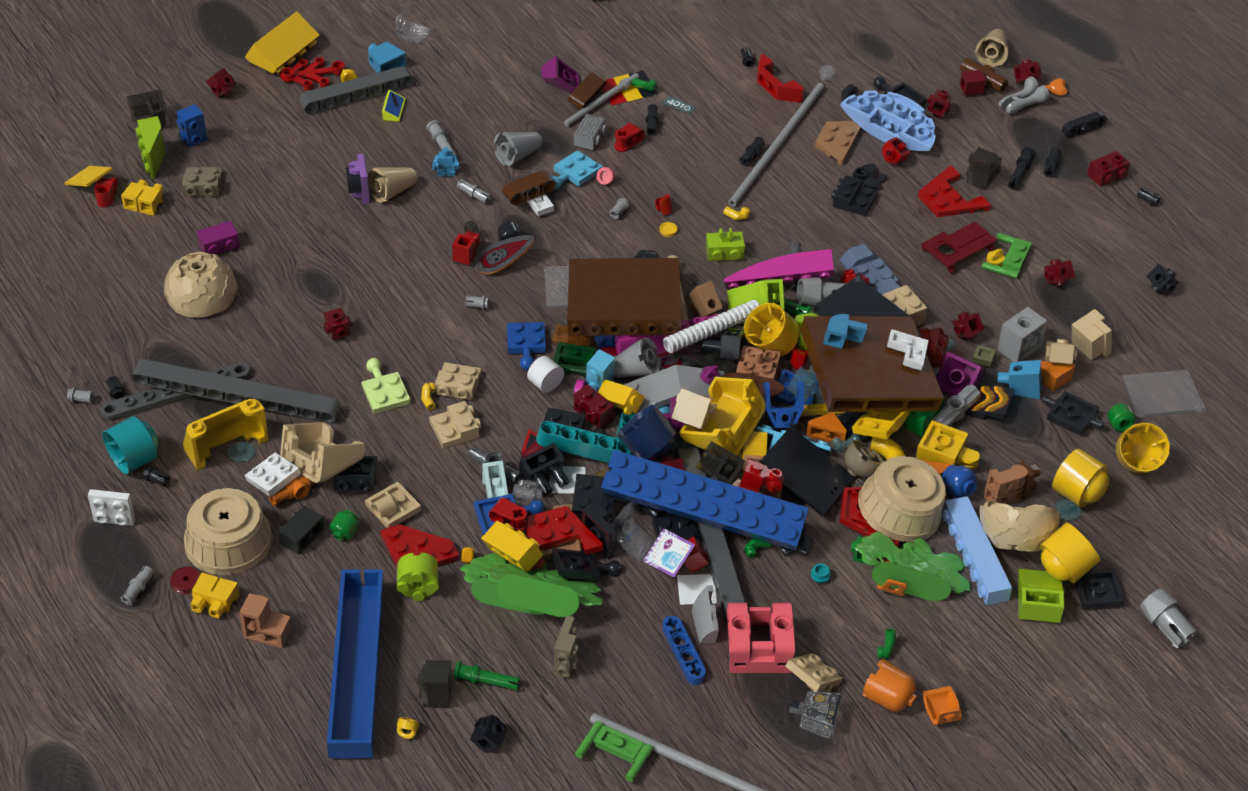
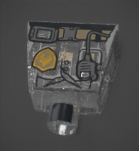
[789,691,842,739]

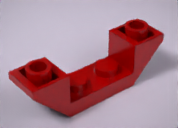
[757,53,804,103]

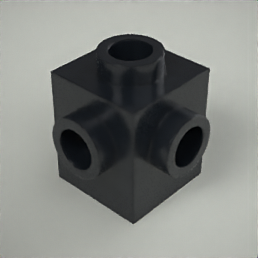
[1146,263,1179,295]
[470,714,508,753]

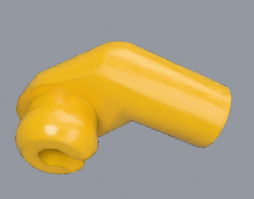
[723,206,751,220]
[421,382,436,411]

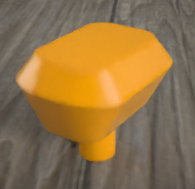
[461,547,474,563]

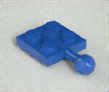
[507,322,546,371]
[473,494,545,535]

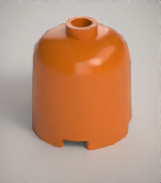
[862,659,917,712]

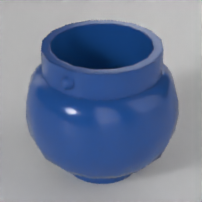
[942,465,977,498]

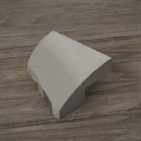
[691,585,719,644]

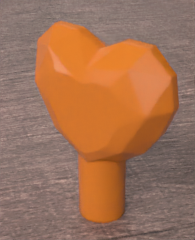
[1039,78,1068,96]

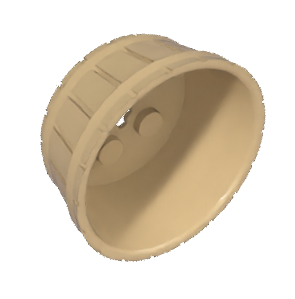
[858,456,946,542]
[184,488,273,575]

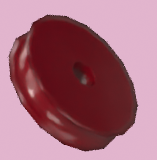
[170,566,201,594]

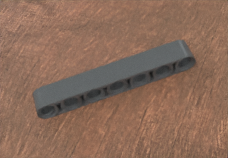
[299,66,414,114]

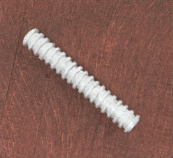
[663,300,759,353]

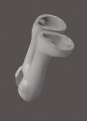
[999,77,1049,114]

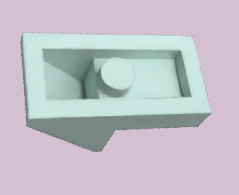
[482,460,508,499]

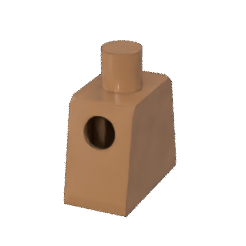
[685,281,723,317]

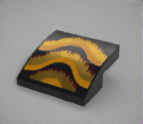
[966,385,1015,420]

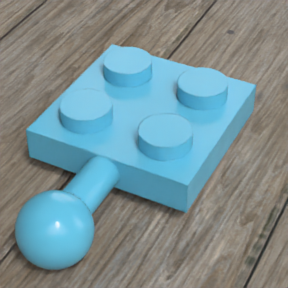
[551,150,603,190]

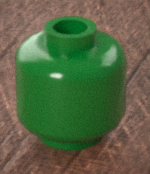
[1107,403,1136,432]
[330,510,360,541]

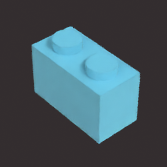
[586,350,615,392]

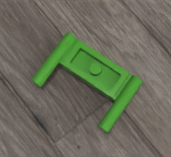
[982,233,1032,279]
[575,721,653,782]

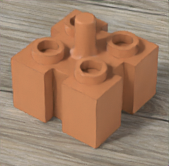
[736,345,781,380]

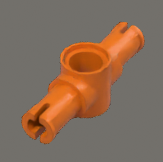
[269,475,315,506]

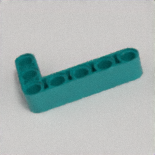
[536,412,636,463]

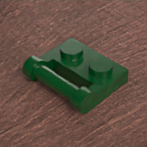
[553,342,595,377]

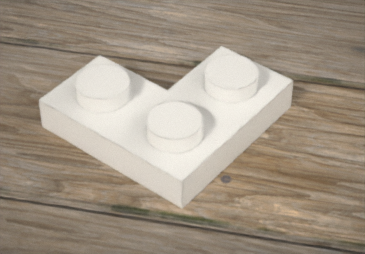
[887,329,928,370]

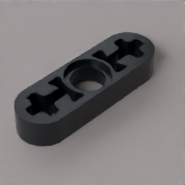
[1062,111,1107,138]

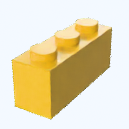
[481,521,543,573]

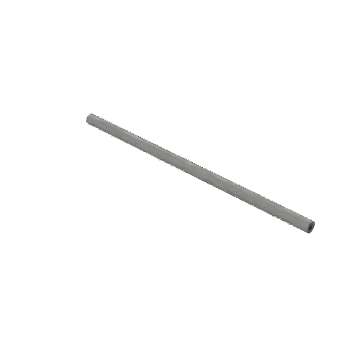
[728,83,825,207]
[590,713,766,791]

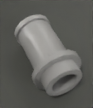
[609,198,630,219]
[466,295,490,310]
[67,387,93,403]

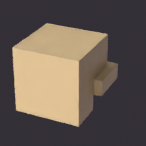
[1072,309,1112,360]
[671,387,718,429]

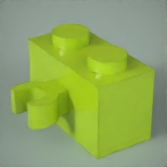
[706,228,745,261]

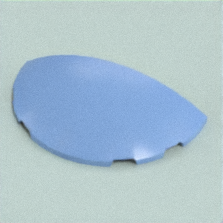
[840,90,936,151]

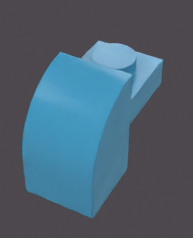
[823,314,867,349]

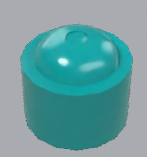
[102,416,159,475]

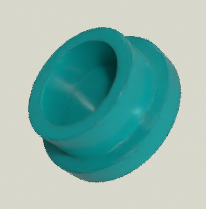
[811,563,831,583]

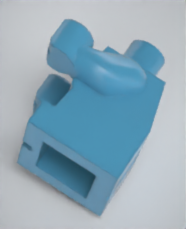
[432,147,460,177]

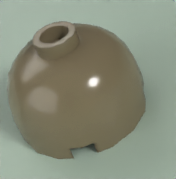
[844,440,884,477]

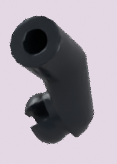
[841,84,858,102]

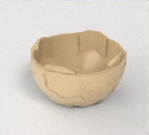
[164,252,238,318]
[980,501,1060,552]

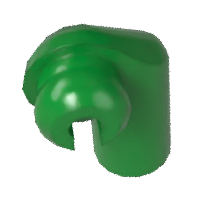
[632,78,657,91]
[744,538,772,558]
[877,628,896,659]

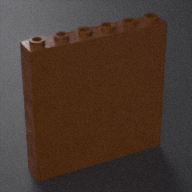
[567,258,681,336]
[800,316,944,412]

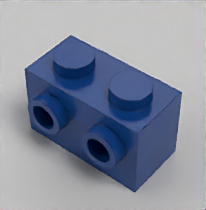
[176,104,207,147]

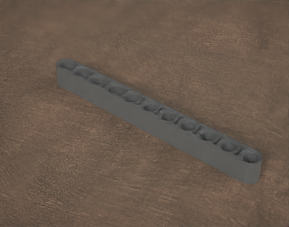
[131,359,341,423]
[676,446,745,620]

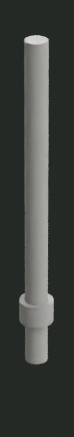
[564,73,639,127]

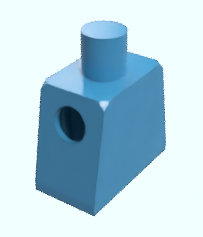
[368,42,407,73]
[998,360,1042,399]

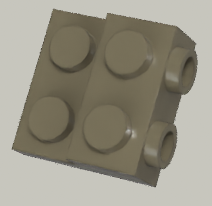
[182,167,222,196]
[554,615,579,678]

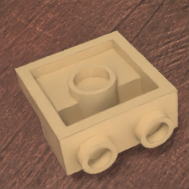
[435,362,481,400]
[429,401,481,449]

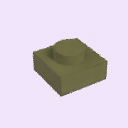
[972,345,996,367]

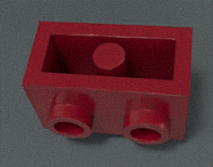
[1087,151,1130,187]
[573,384,614,428]

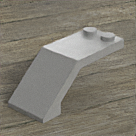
[624,365,725,414]

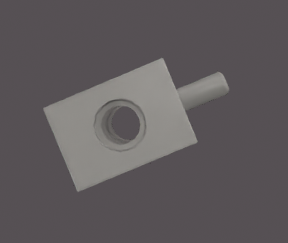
[998,307,1047,362]

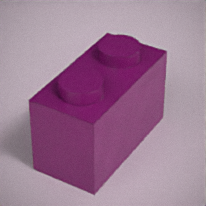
[197,221,240,255]

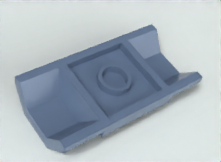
[840,244,901,294]

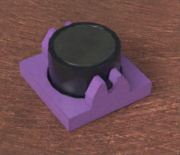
[346,154,370,204]

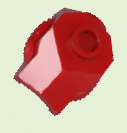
[882,137,911,165]

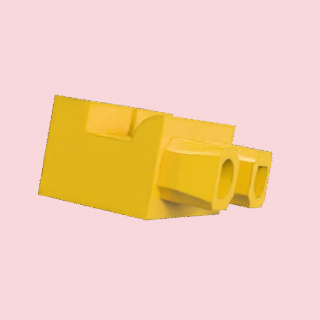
[121,179,164,216]
[191,573,240,619]

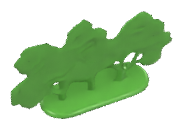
[855,532,970,601]
[460,553,581,615]
[482,563,603,617]

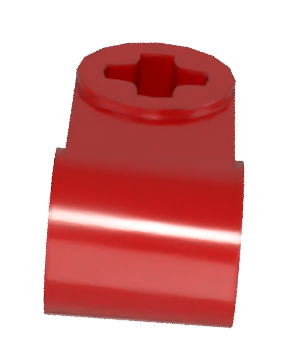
[614,123,645,152]
[94,177,118,208]
[488,498,527,532]

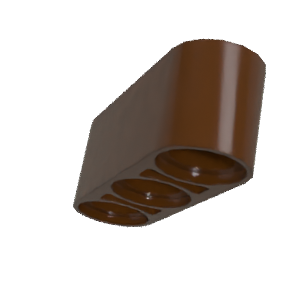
[567,70,607,110]
[502,170,556,206]

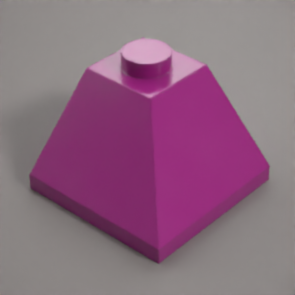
[542,55,580,93]
[936,352,986,396]

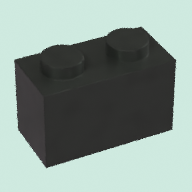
[278,506,324,555]

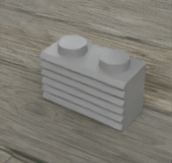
[574,113,607,151]

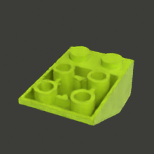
[135,116,166,179]
[727,279,784,324]
[1018,569,1064,623]

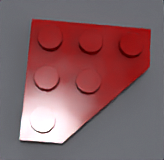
[380,524,459,568]

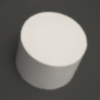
[527,356,564,393]

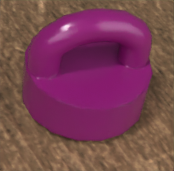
[700,365,720,385]

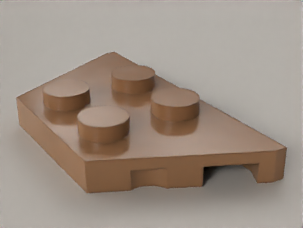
[815,121,862,166]

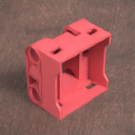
[727,603,795,673]

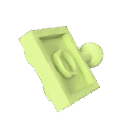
[362,358,410,414]

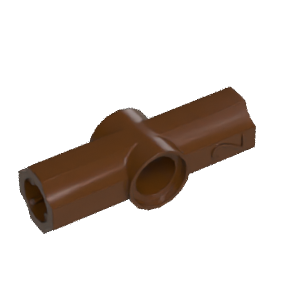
[959,58,1009,93]

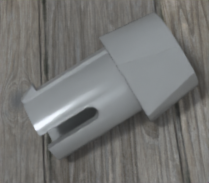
[797,277,846,306]
[1140,588,1198,648]

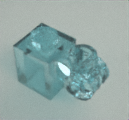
[786,365,819,402]

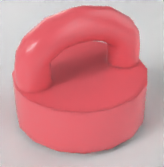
[597,167,615,185]

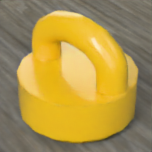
[341,69,358,82]
[986,249,1005,266]
[397,717,420,739]

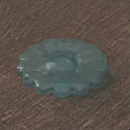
[227,441,255,463]
[1054,499,1081,521]

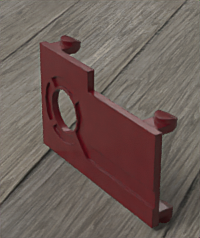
[921,222,997,274]

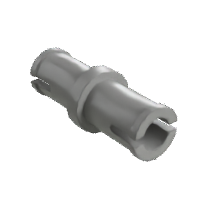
[457,179,492,204]
[120,566,154,605]

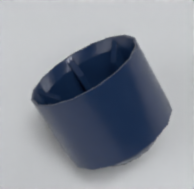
[617,404,676,461]

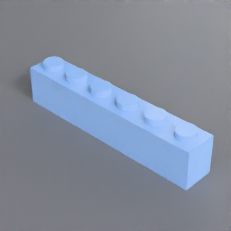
[942,496,1012,605]

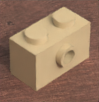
[1045,339,1077,364]

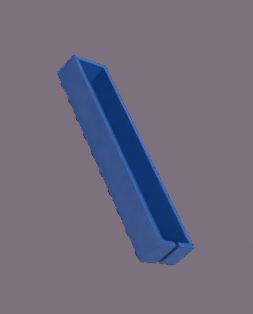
[601,450,809,551]
[327,569,384,758]

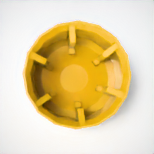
[744,303,800,357]
[1115,422,1170,474]
[1052,448,1109,508]
[1040,522,1101,583]

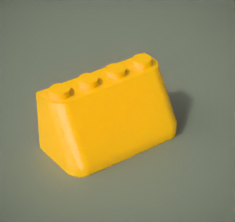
[245,11,319,74]

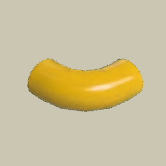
[870,437,906,461]

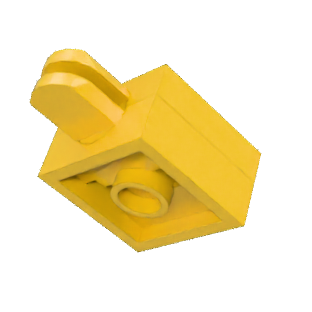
[916,420,980,470]

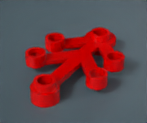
[280,57,345,91]

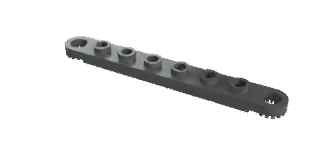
[100,363,250,421]

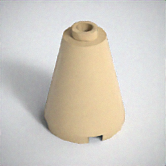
[975,29,1009,68]
[368,167,418,203]

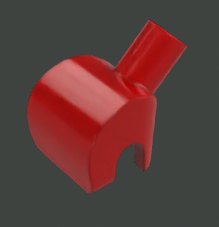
[655,194,673,215]
[790,346,809,370]

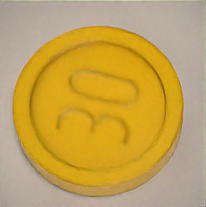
[659,222,677,237]

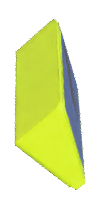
[382,90,406,122]

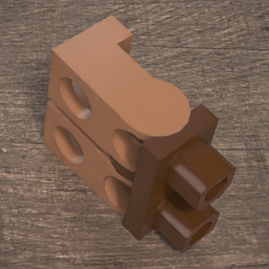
[983,461,1041,504]

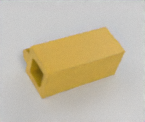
[598,379,645,415]

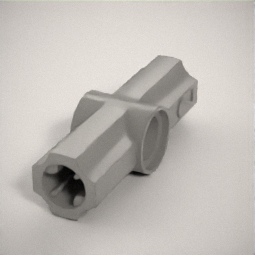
[931,384,981,426]

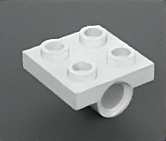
[245,453,301,497]
[88,489,135,526]

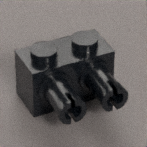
[702,328,745,361]
[518,443,570,497]

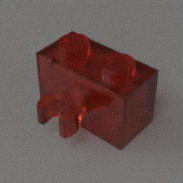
[919,327,949,368]

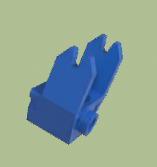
[763,382,804,428]

